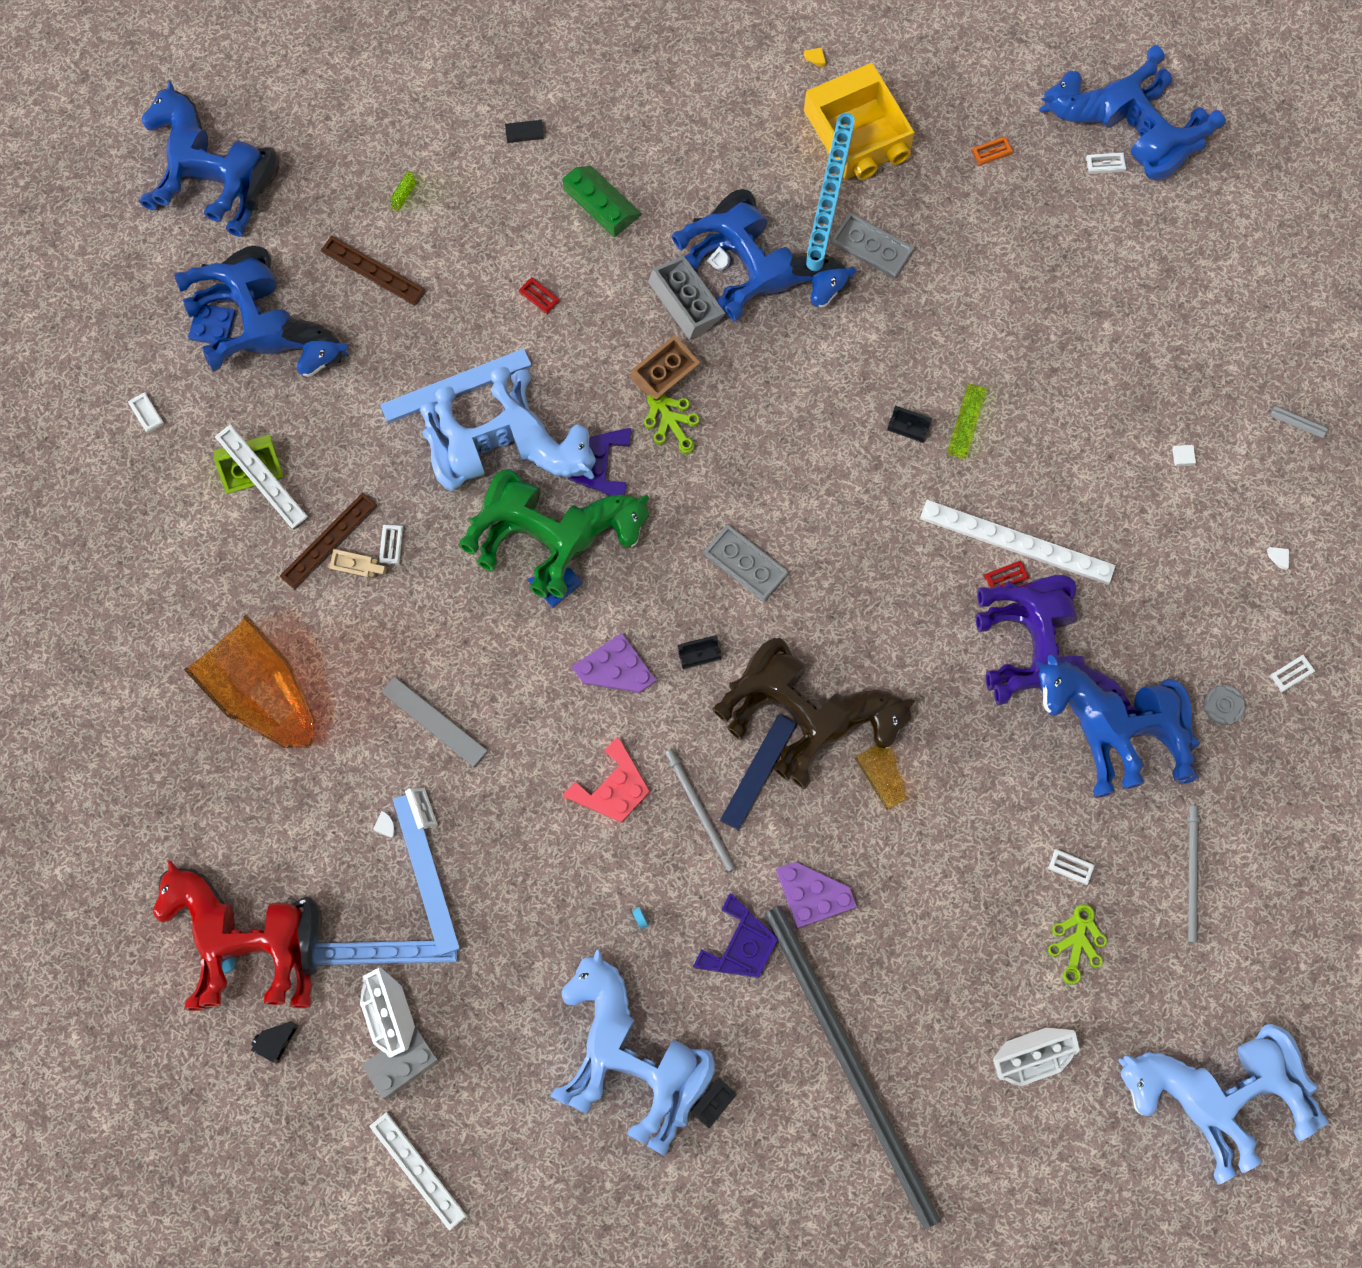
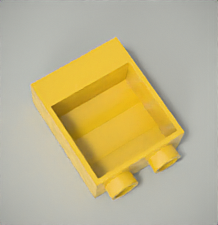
[804,63,915,180]

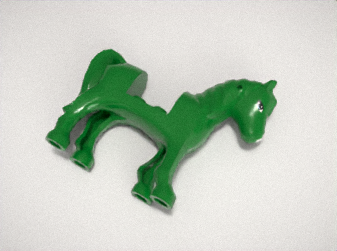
[458,469,649,598]

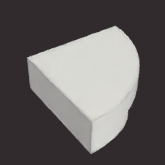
[1267,547,1289,570]
[373,811,395,839]

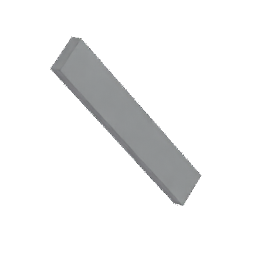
[381,677,488,768]

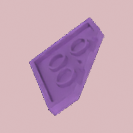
[572,633,656,693]
[776,862,857,929]

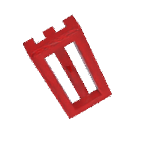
[519,277,560,315]
[984,560,1029,588]

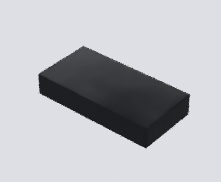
[505,120,544,143]

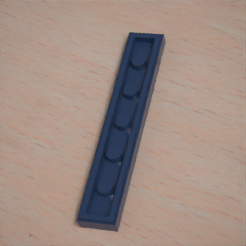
[720,714,796,830]

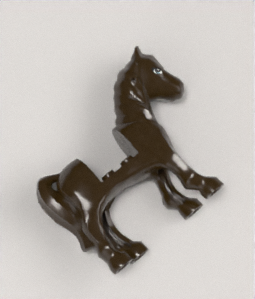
[712,638,915,789]

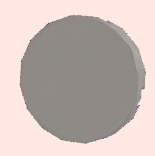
[1203,685,1245,725]

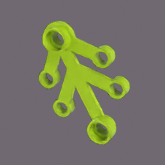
[644,393,699,455]
[1047,904,1107,985]

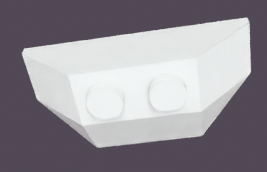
[360,968,415,1058]
[993,1028,1080,1086]

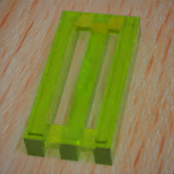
[389,170,416,211]

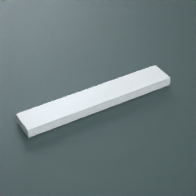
[215,424,308,529]
[369,1112,467,1231]

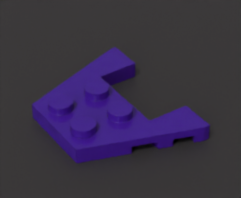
[568,428,631,496]
[693,893,778,978]

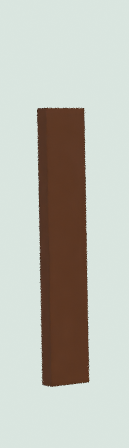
[321,235,426,306]
[280,492,377,590]

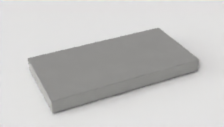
[830,212,914,279]
[702,524,789,603]

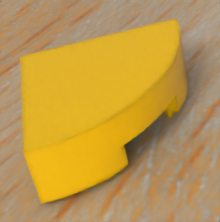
[804,48,826,67]

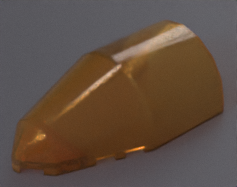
[184,614,316,748]

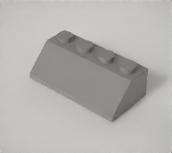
[648,255,725,340]

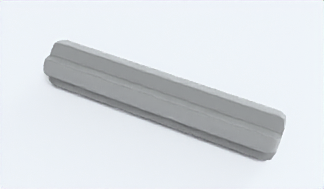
[1271,406,1328,438]

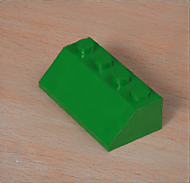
[562,166,642,238]

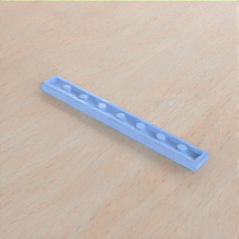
[380,349,531,423]
[393,795,460,956]
[313,941,457,965]

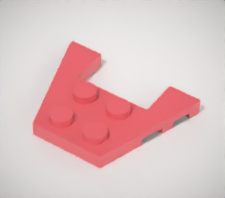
[563,737,649,823]

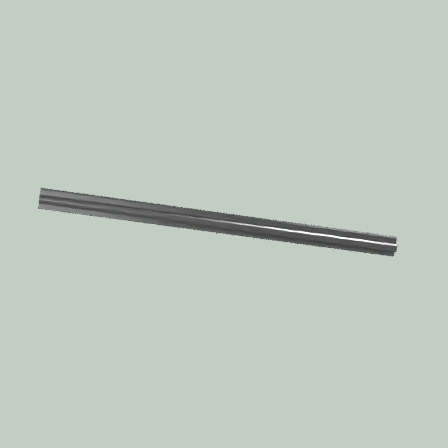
[765,906,941,1230]

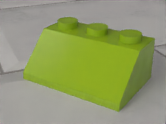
[213,434,284,494]

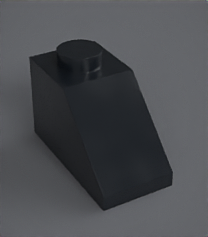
[251,1021,299,1064]

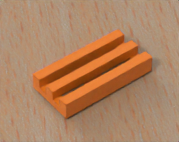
[971,136,1013,166]

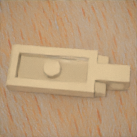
[329,549,387,577]

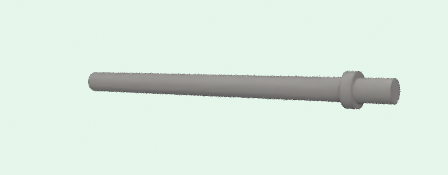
[665,749,735,872]
[1187,805,1200,943]

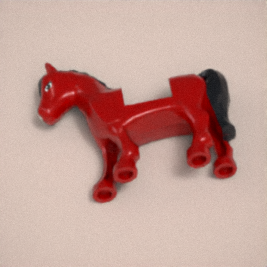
[153,861,322,1011]

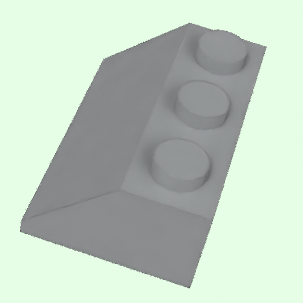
[362,1026,440,1100]

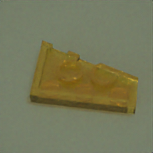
[854,745,906,810]

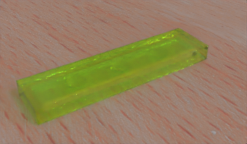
[946,383,987,459]

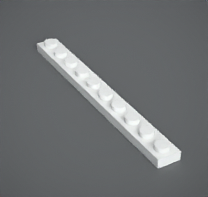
[920,500,1116,585]

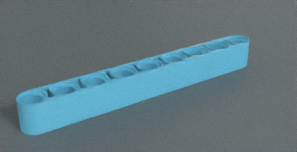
[806,113,854,271]

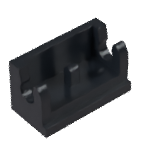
[887,406,932,443]
[677,635,722,669]
[691,1078,737,1128]

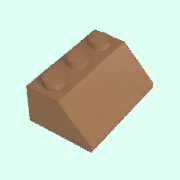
[630,335,700,400]

